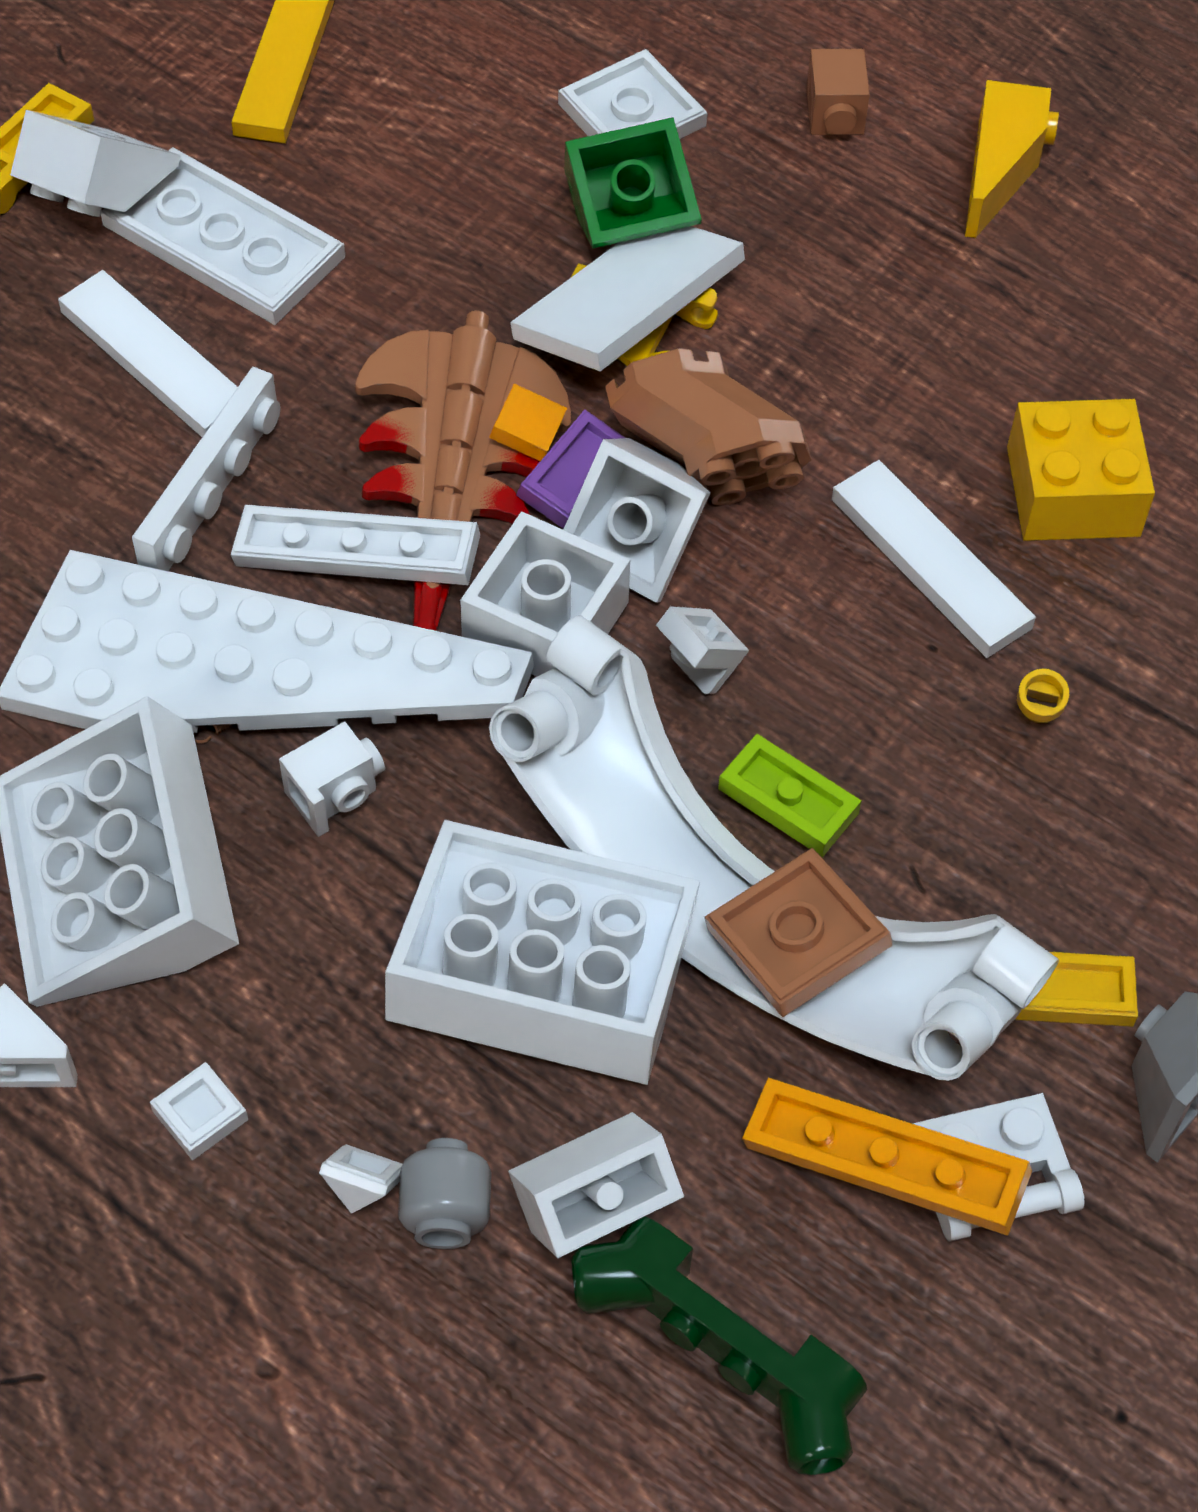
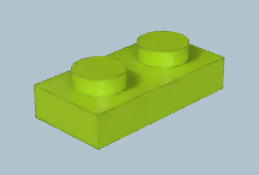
[718,734,862,857]

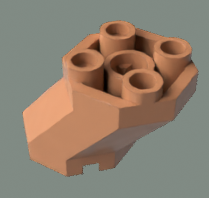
[605,349,812,505]

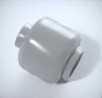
[398,1138,491,1249]

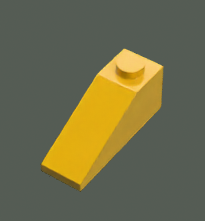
[965,80,1059,238]

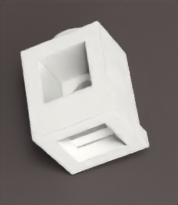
[279,721,385,837]

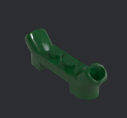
[571,1216,867,1475]

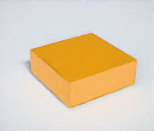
[489,383,567,461]

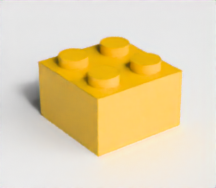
[1007,399,1155,541]

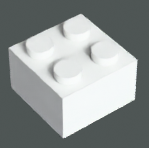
[460,511,631,676]

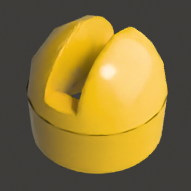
[1017,669,1069,723]

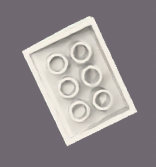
[0,696,239,1007]
[385,820,700,1085]

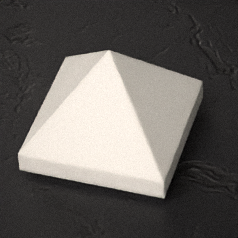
[319,1144,403,1214]

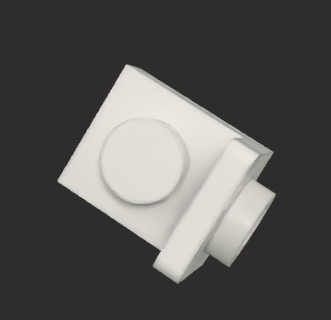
[656,606,749,694]

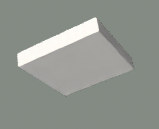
[558,49,707,139]

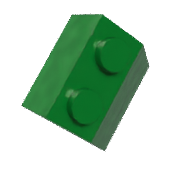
[564,117,702,249]

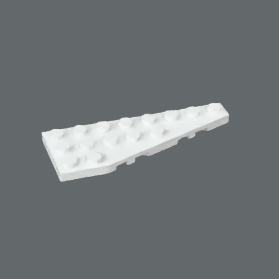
[0,550,534,733]

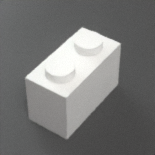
[508,1112,684,1258]

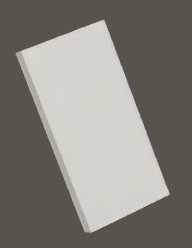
[101,147,345,325]
[510,226,745,372]

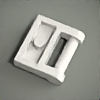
[912,1093,1084,1242]

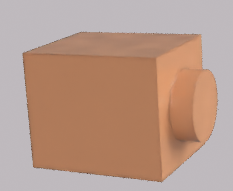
[806,49,870,135]

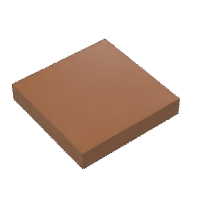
[704,848,893,1017]

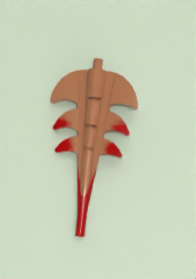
[355,311,571,631]

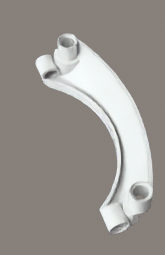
[489,615,1059,1081]

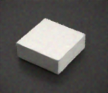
[150,1062,248,1161]

